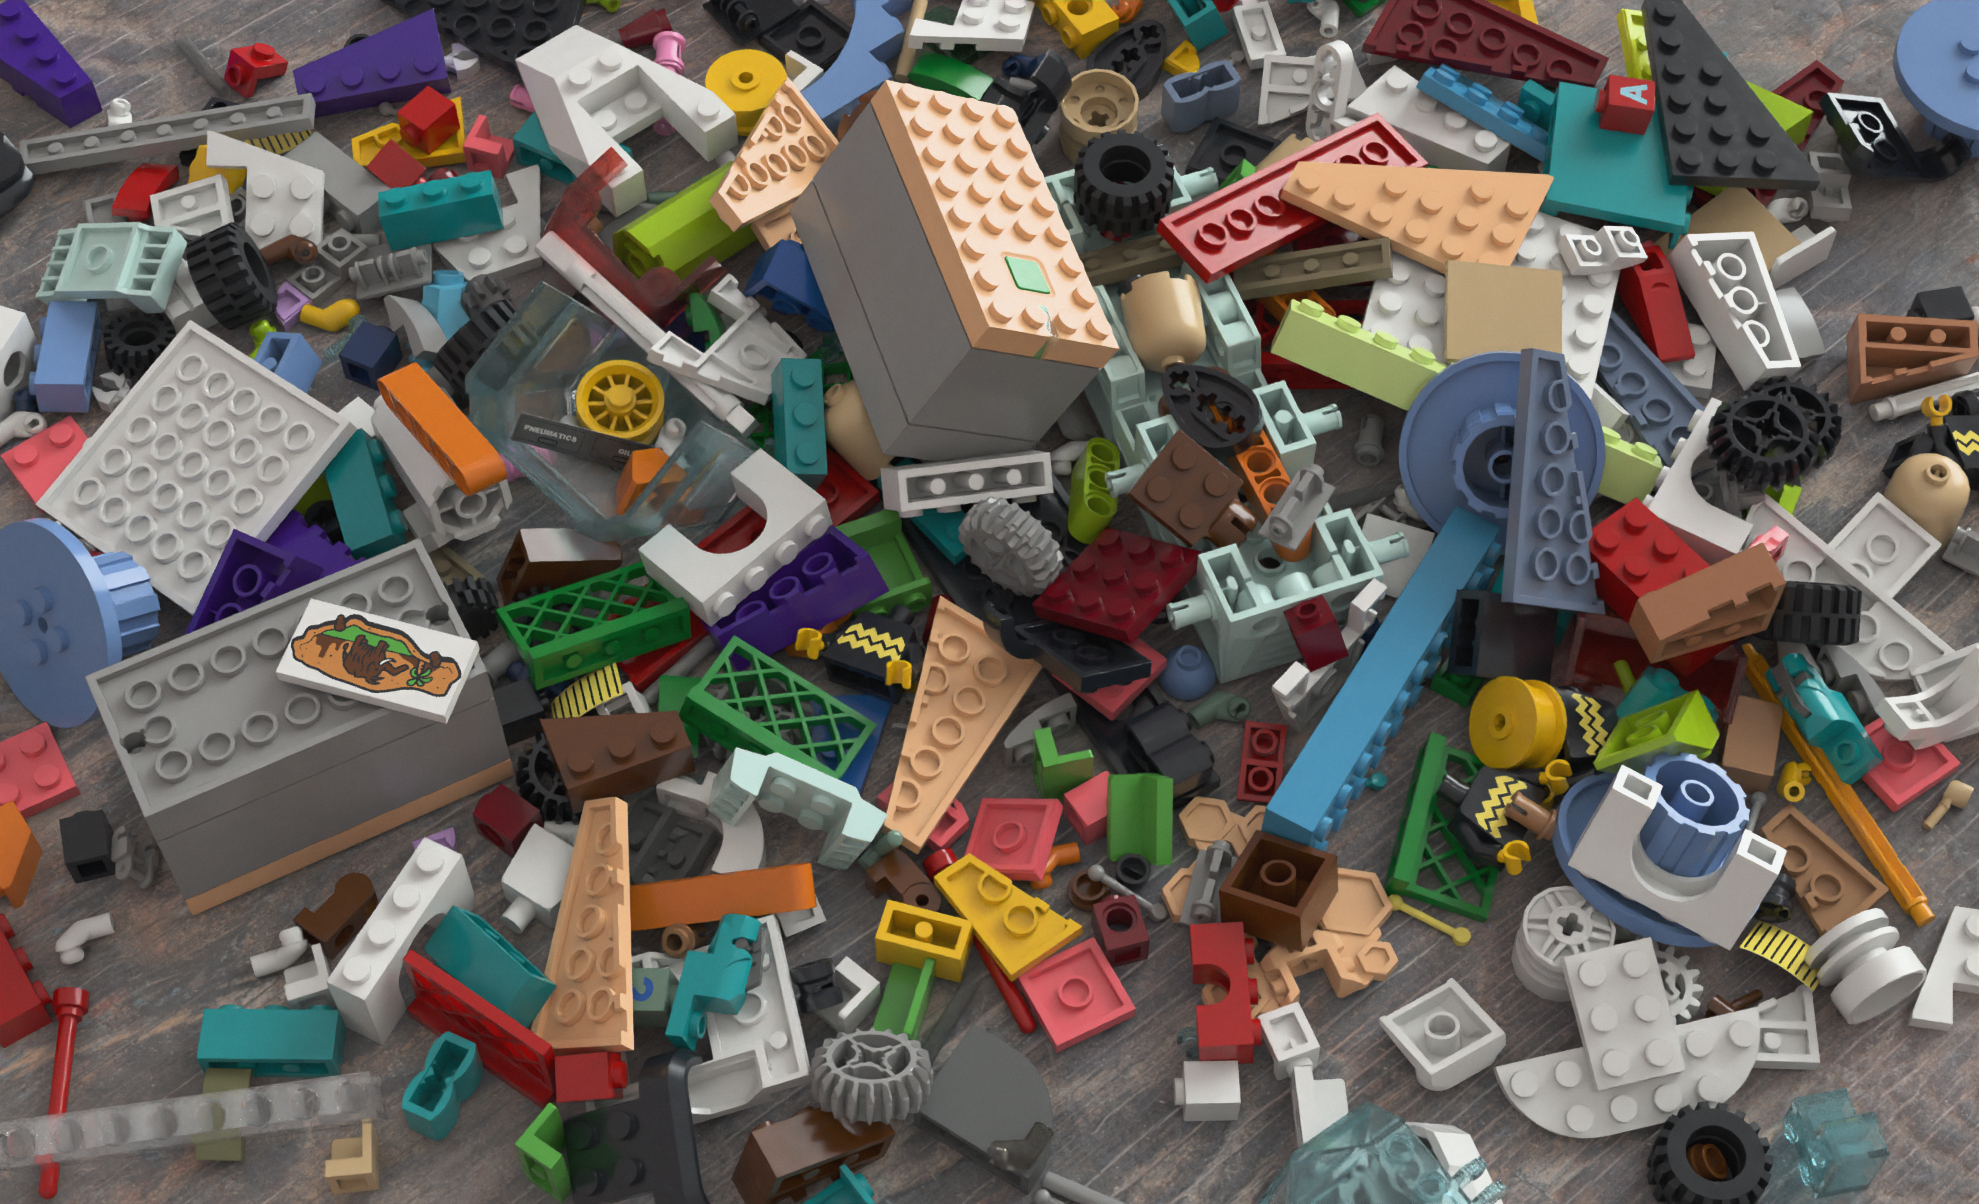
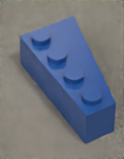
[742,239,836,333]

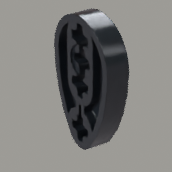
[1086,20,1166,101]
[1161,364,1264,458]

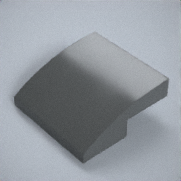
[628,798,720,885]

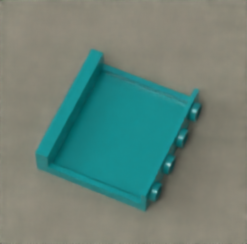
[1539,82,1694,249]

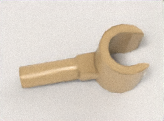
[1922,780,1974,831]

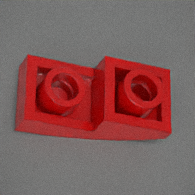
[111,163,179,222]
[1237,720,1288,804]

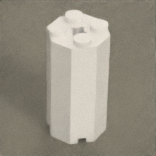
[370,386,513,541]

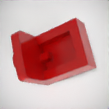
[224,43,288,98]

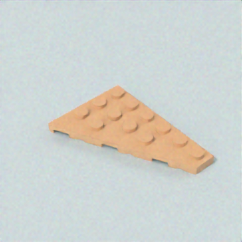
[1280,161,1554,274]

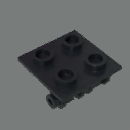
[702,0,801,47]

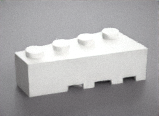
[1667,232,1801,391]

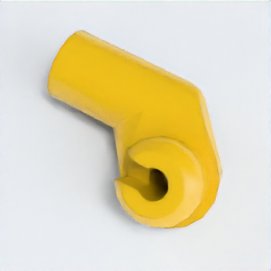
[300,298,360,332]

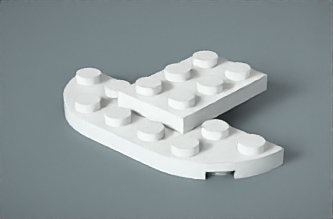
[1743,492,1955,682]
[1493,937,1760,1139]

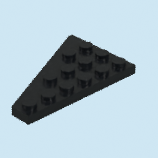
[380,0,587,79]
[1641,0,1820,191]

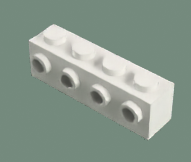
[880,450,1053,518]

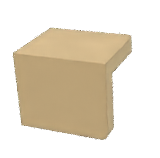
[325,1122,379,1194]

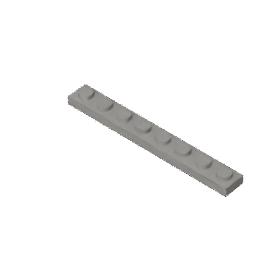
[19,93,316,175]

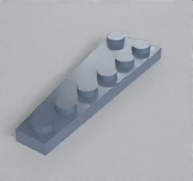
[1597,309,1715,481]

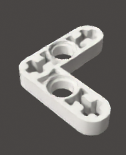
[1306,40,1357,143]

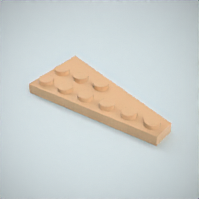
[709,78,839,232]
[881,596,1044,855]
[531,797,634,1055]

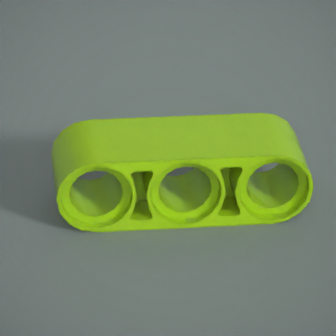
[1068,437,1121,544]

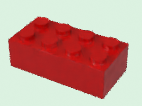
[1588,498,1739,678]

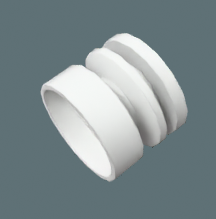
[1511,885,1616,1002]
[1804,908,1927,1025]

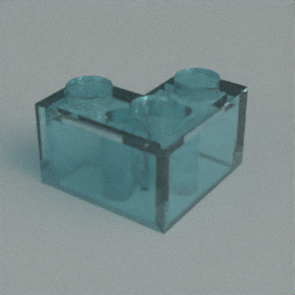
[1783,1088,1890,1199]

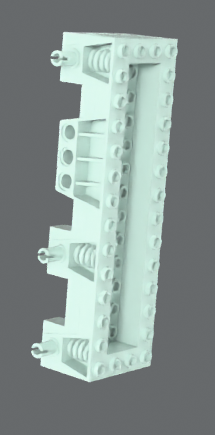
[1044,144,1410,684]

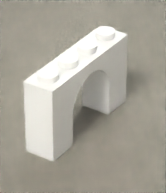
[1643,397,1770,566]
[638,448,833,627]
[1567,765,1787,951]
[326,837,477,1045]

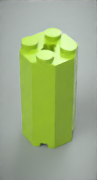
[612,161,757,301]

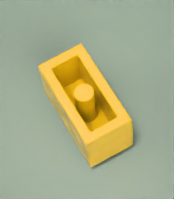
[875,900,973,983]

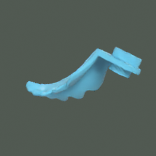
[406,270,471,372]

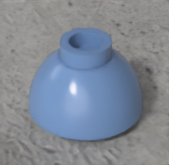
[1158,645,1216,700]

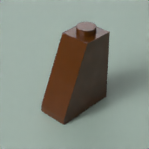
[496,527,623,606]

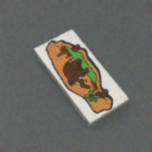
[276,598,480,724]

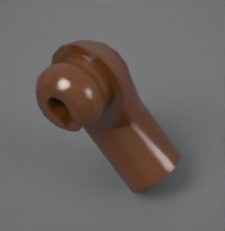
[259,234,318,267]

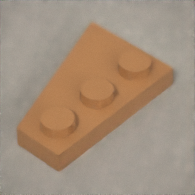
[1758,803,1889,936]

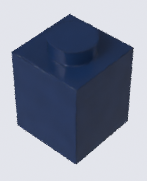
[339,321,403,391]

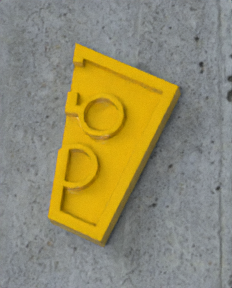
[351,96,466,174]
[934,853,1083,982]

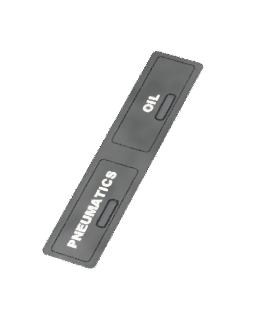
[511,413,663,468]

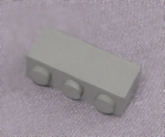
[283,131,391,234]

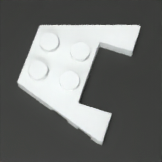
[908,0,1035,52]
[206,131,325,262]
[432,164,543,283]
[646,273,807,406]
[1271,578,1388,733]
[1908,906,1979,1031]

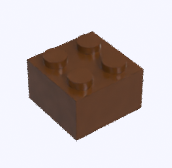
[1219,830,1338,952]

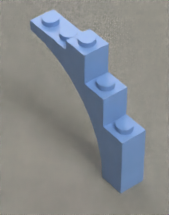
[801,0,913,133]

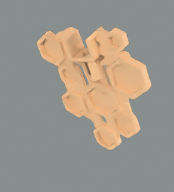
[1161,796,1399,1019]

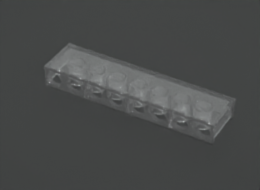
[0,1071,388,1173]

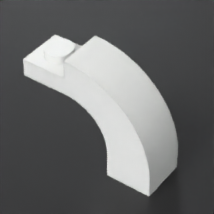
[1874,646,1979,750]
[656,771,766,874]

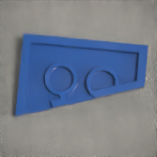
[811,695,894,797]

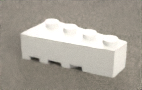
[1346,65,1511,172]

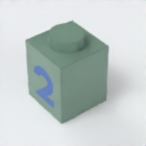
[632,968,679,1027]

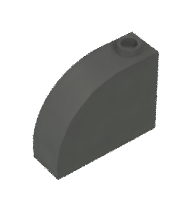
[914,1023,1053,1195]

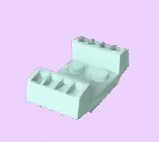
[35,222,187,313]
[708,747,888,871]

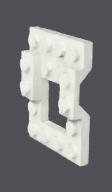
[585,914,810,1125]

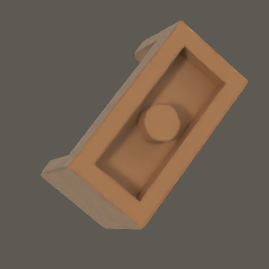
[1717,694,1784,794]

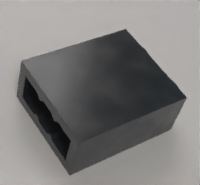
[1447,589,1558,685]

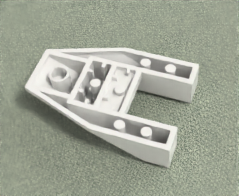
[516,25,738,218]

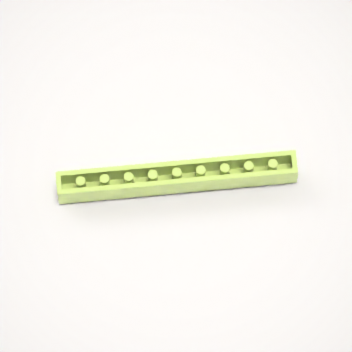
[1271,299,1663,504]

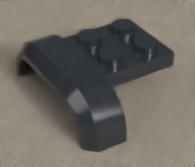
[980,49,1072,147]
[1819,92,1972,183]
[983,601,1152,694]
[562,1048,710,1204]

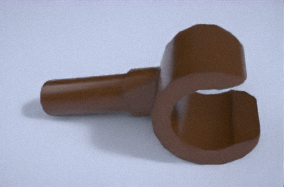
[1702,989,1763,1018]

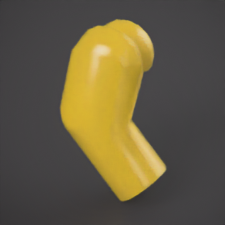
[1776,761,1812,802]

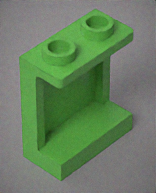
[835,509,932,622]

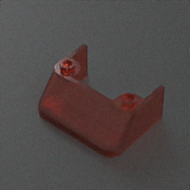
[543,147,726,330]
[1562,611,1748,724]

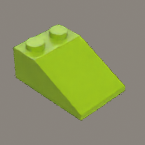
[1593,689,1720,774]

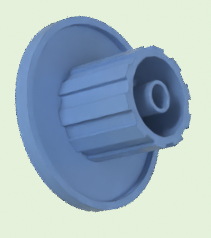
[1893,0,1979,157]
[1399,351,1605,555]
[0,518,160,728]
[1552,752,1759,948]

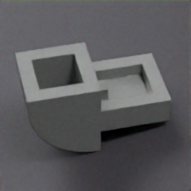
[1803,151,1852,222]

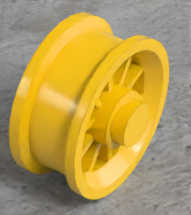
[705,49,787,136]
[576,360,664,445]
[1469,676,1567,769]

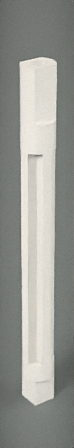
[534,231,760,438]

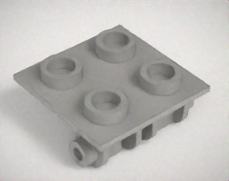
[349,243,432,301]

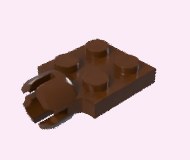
[1126,429,1259,549]

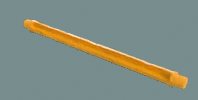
[1735,643,1935,927]

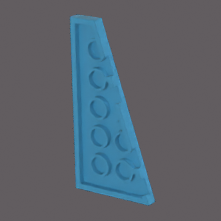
[1416,63,1548,163]

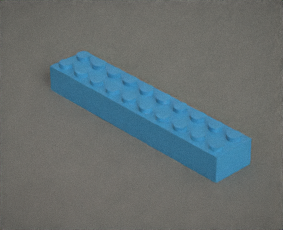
[1261,506,1502,852]

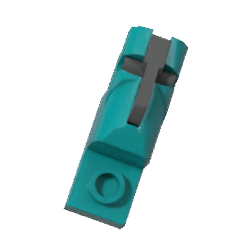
[1765,653,1884,785]
[665,914,766,1051]

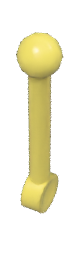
[1388,894,1471,946]

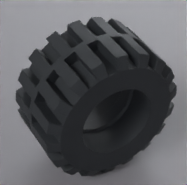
[1073,130,1174,237]
[186,222,277,330]
[433,299,541,402]
[1751,581,1862,646]
[1647,1101,1773,1204]

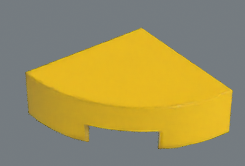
[1163,39,1200,76]

